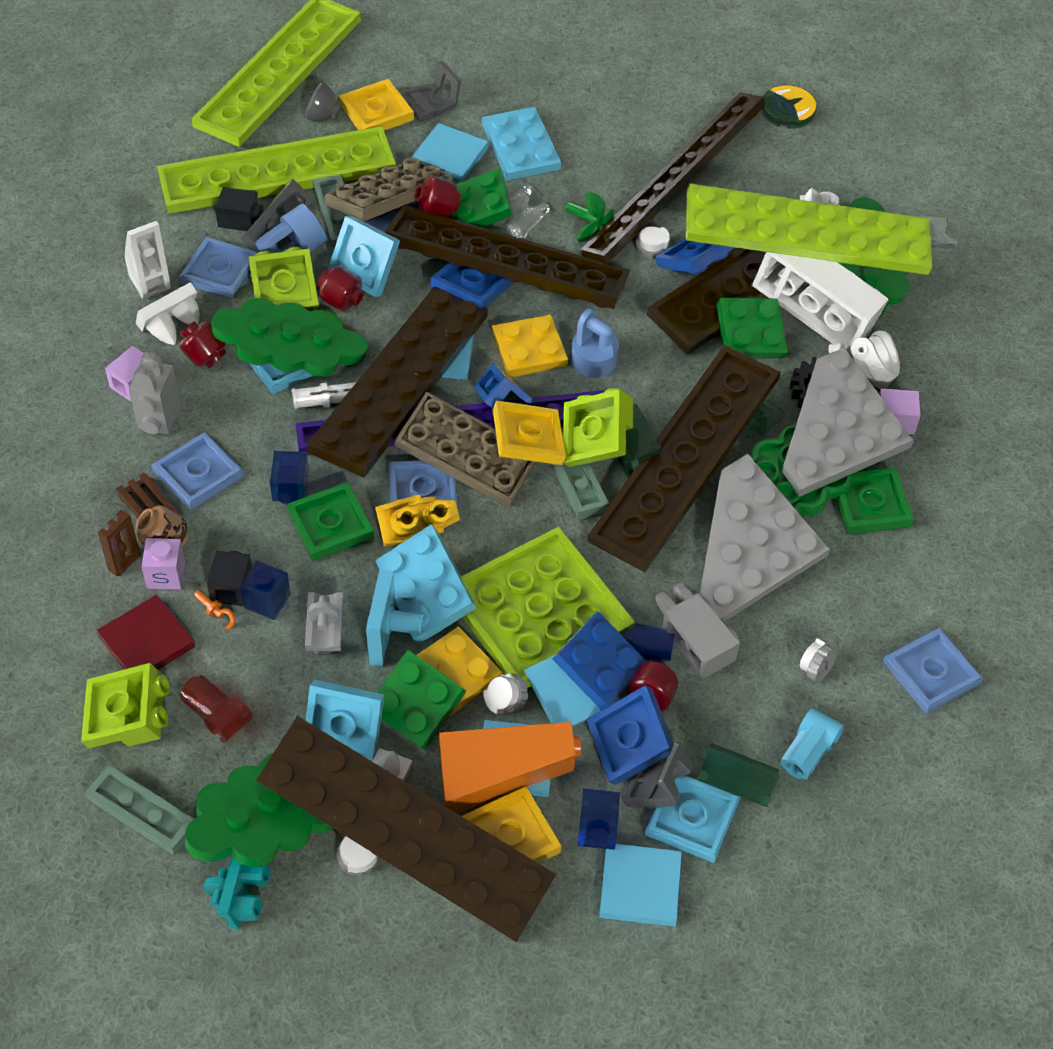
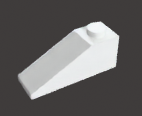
[124,221,171,299]

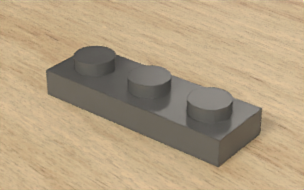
[241,179,314,252]

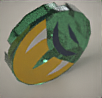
[761,85,817,129]

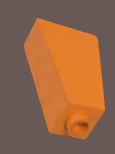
[439,722,581,814]

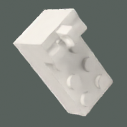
[752,252,889,355]

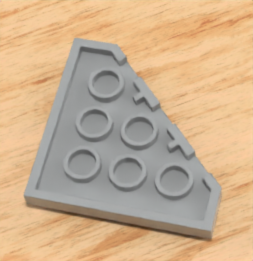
[782,348,913,497]
[700,454,830,622]

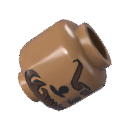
[135,505,188,548]

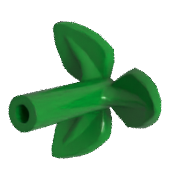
[565,192,614,242]

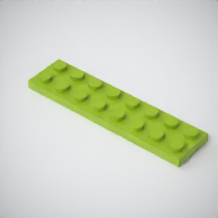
[191,0,361,147]
[157,126,396,214]
[686,184,932,275]

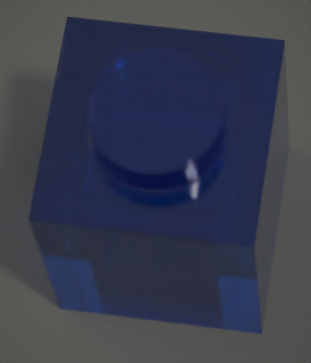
[270,451,309,504]
[240,561,291,620]
[577,788,620,850]

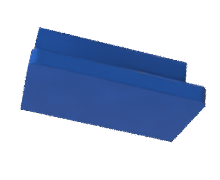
[474,363,534,408]

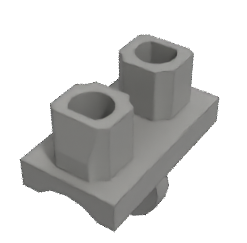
[305,592,344,655]

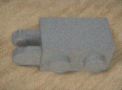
[129,352,181,435]
[655,583,740,679]

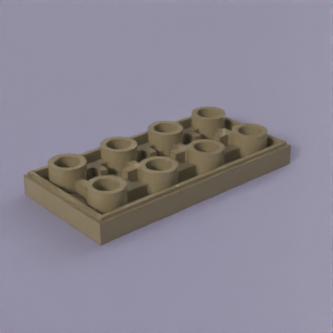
[325,158,452,222]
[394,392,536,507]

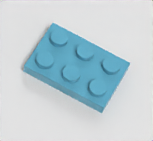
[482,107,561,180]
[375,524,477,644]

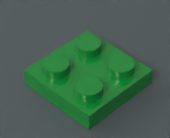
[452,168,513,227]
[716,298,788,359]
[836,467,914,535]
[286,482,374,562]
[377,650,467,750]

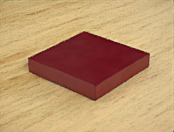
[96,594,195,670]

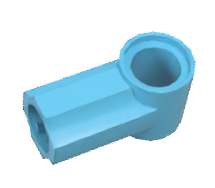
[780,707,845,780]

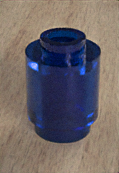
[625,623,675,662]

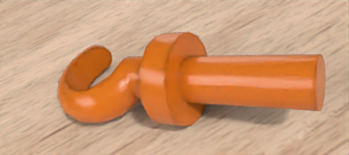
[194,590,236,629]

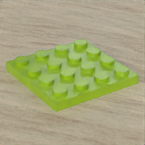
[461,526,635,688]

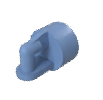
[255,204,327,253]
[571,308,619,378]

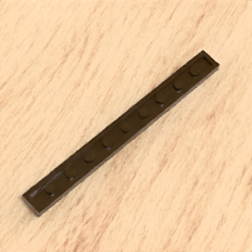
[580,92,765,263]

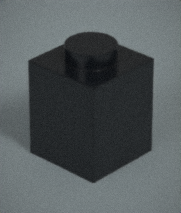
[215,187,263,231]
[207,551,253,606]

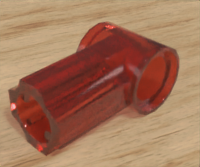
[179,675,253,743]

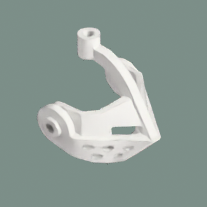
[829,330,900,389]

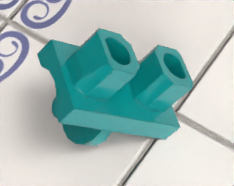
[203,857,271,930]

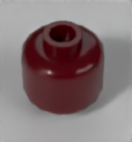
[415,176,461,217]
[317,266,365,311]
[179,321,227,368]
[627,661,678,713]

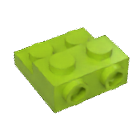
[249,247,319,311]
[563,388,633,467]
[81,663,170,749]

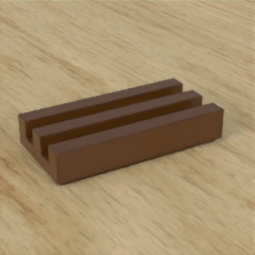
[116,472,181,519]
[98,510,140,577]

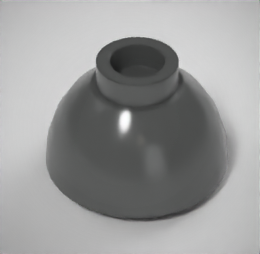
[305,83,342,121]

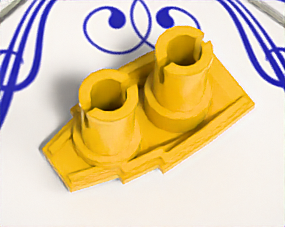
[375,495,460,547]

